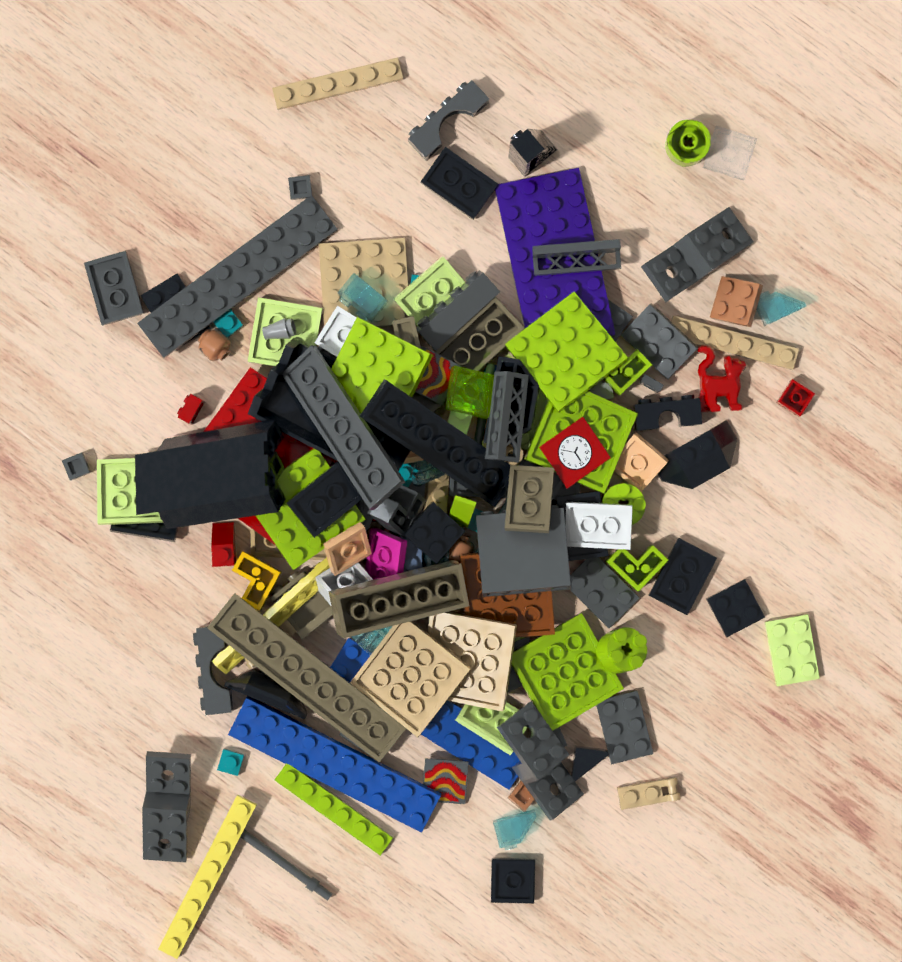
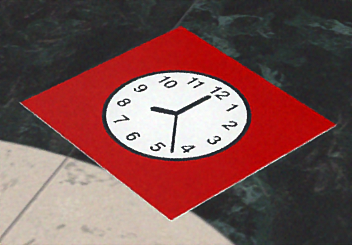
[539,417,611,488]

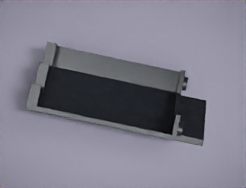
[248,338,410,471]
[135,419,286,529]

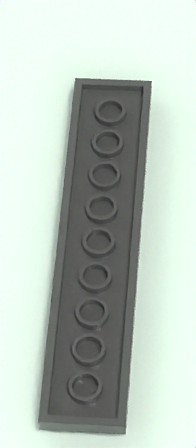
[137,196,338,358]

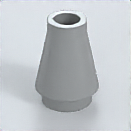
[262,318,296,340]

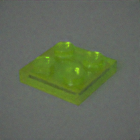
[445,365,494,419]

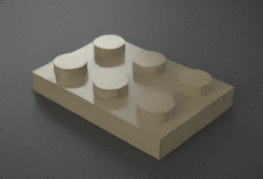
[505,465,554,533]

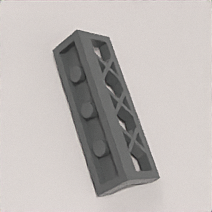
[532,239,621,276]
[485,371,529,463]

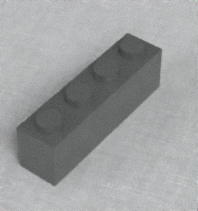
[416,270,500,351]

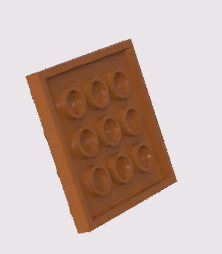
[460,553,555,638]

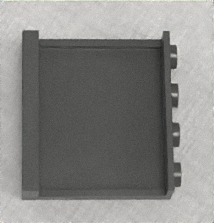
[476,505,571,597]

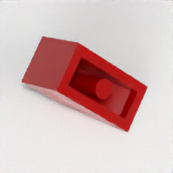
[211,522,236,567]

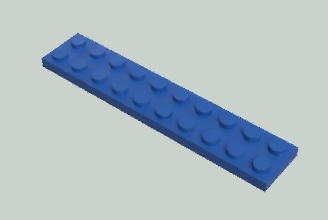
[330,638,520,790]
[228,696,442,833]

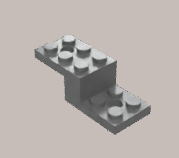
[641,207,754,302]
[497,701,584,820]
[142,751,191,862]

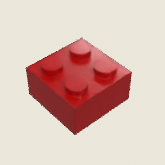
[776,379,815,417]
[177,393,205,425]

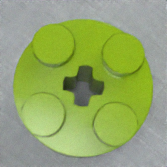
[665,120,711,167]
[601,483,646,525]
[597,627,647,674]

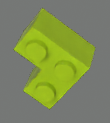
[603,349,652,396]
[605,545,668,592]

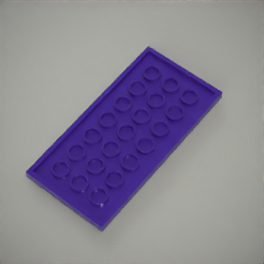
[495,168,615,337]

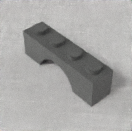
[408,80,489,161]
[193,627,234,715]

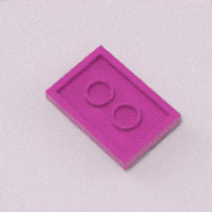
[365,527,407,580]

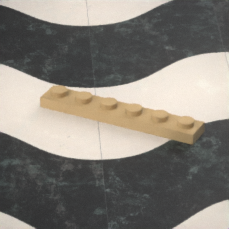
[272,57,403,110]
[671,316,799,370]

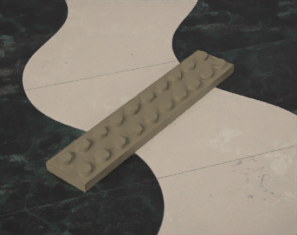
[207,593,406,762]

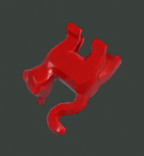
[697,345,746,412]

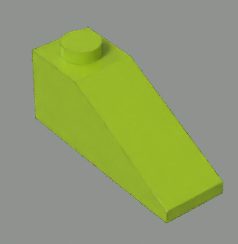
[449,495,476,528]

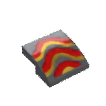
[415,345,462,405]
[423,758,469,804]

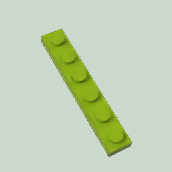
[275,763,393,856]

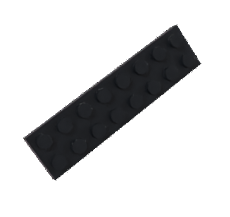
[359,379,510,507]

